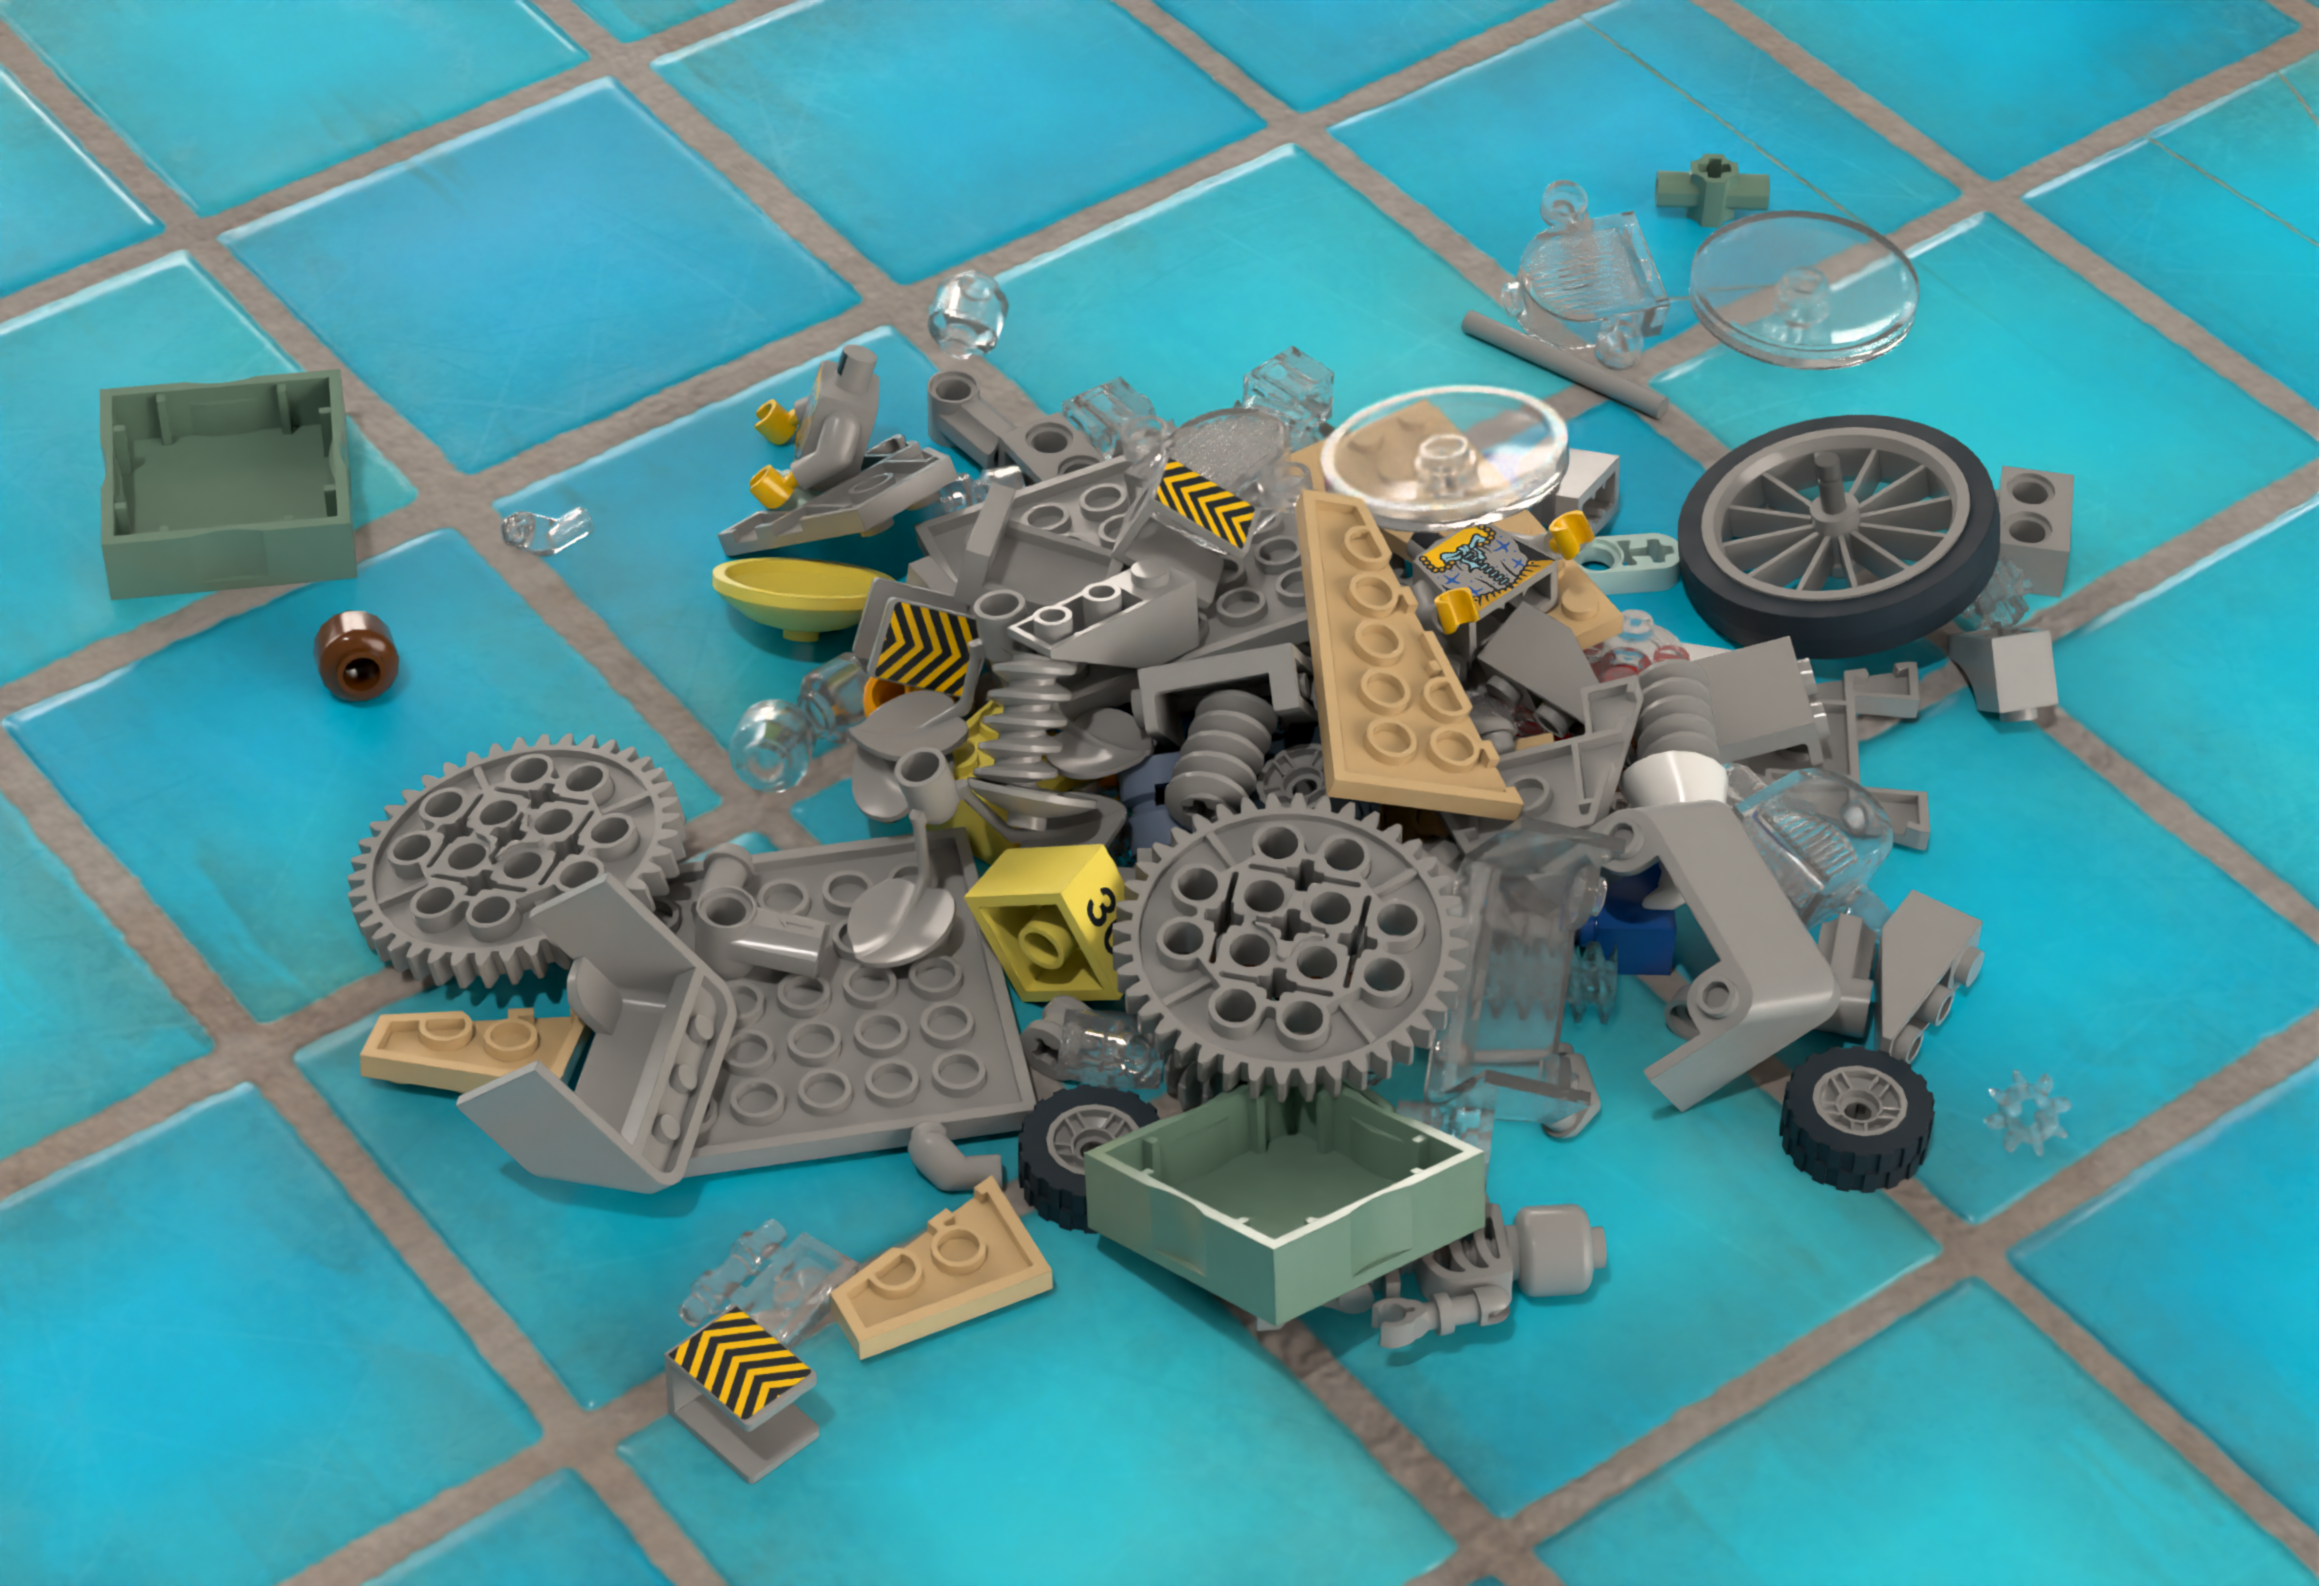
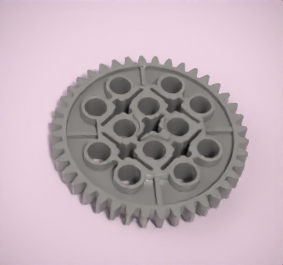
[347,733,688,988]
[1112,793,1469,1102]

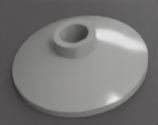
[967,777,1098,831]

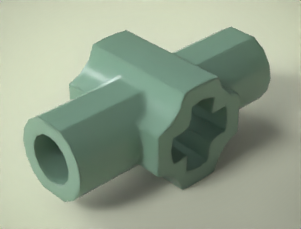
[1655,154,1770,228]

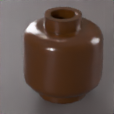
[313,610,399,702]

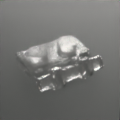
[677,1218,859,1351]

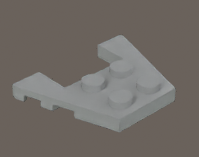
[717,434,959,556]
[1732,662,1930,850]
[1434,675,1644,871]

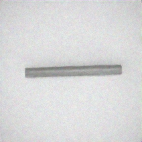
[1461,310,1669,419]

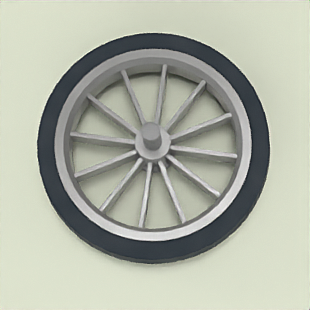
[1678,415,2000,660]

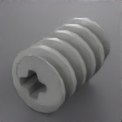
[973,648,1077,789]
[1634,659,1720,764]
[1164,690,1279,831]

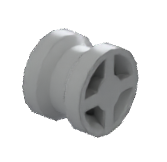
[1020,995,1104,1081]

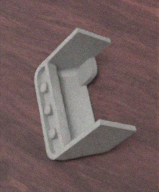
[1526,800,1841,1113]
[456,872,737,1194]

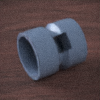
[1116,752,1192,860]

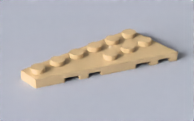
[1295,489,1524,821]

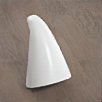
[1618,750,1729,910]

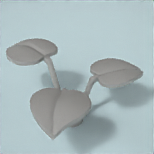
[848,590,1154,780]
[847,745,1127,968]

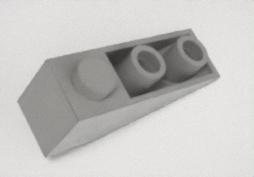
[1007,558,1199,669]
[1476,600,1639,769]
[1874,889,1985,1064]

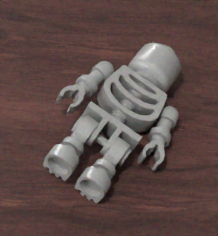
[1254,1192,1607,1348]

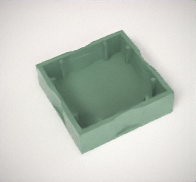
[100,369,357,600]
[1084,1081,1485,1327]

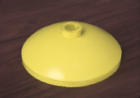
[712,557,896,642]

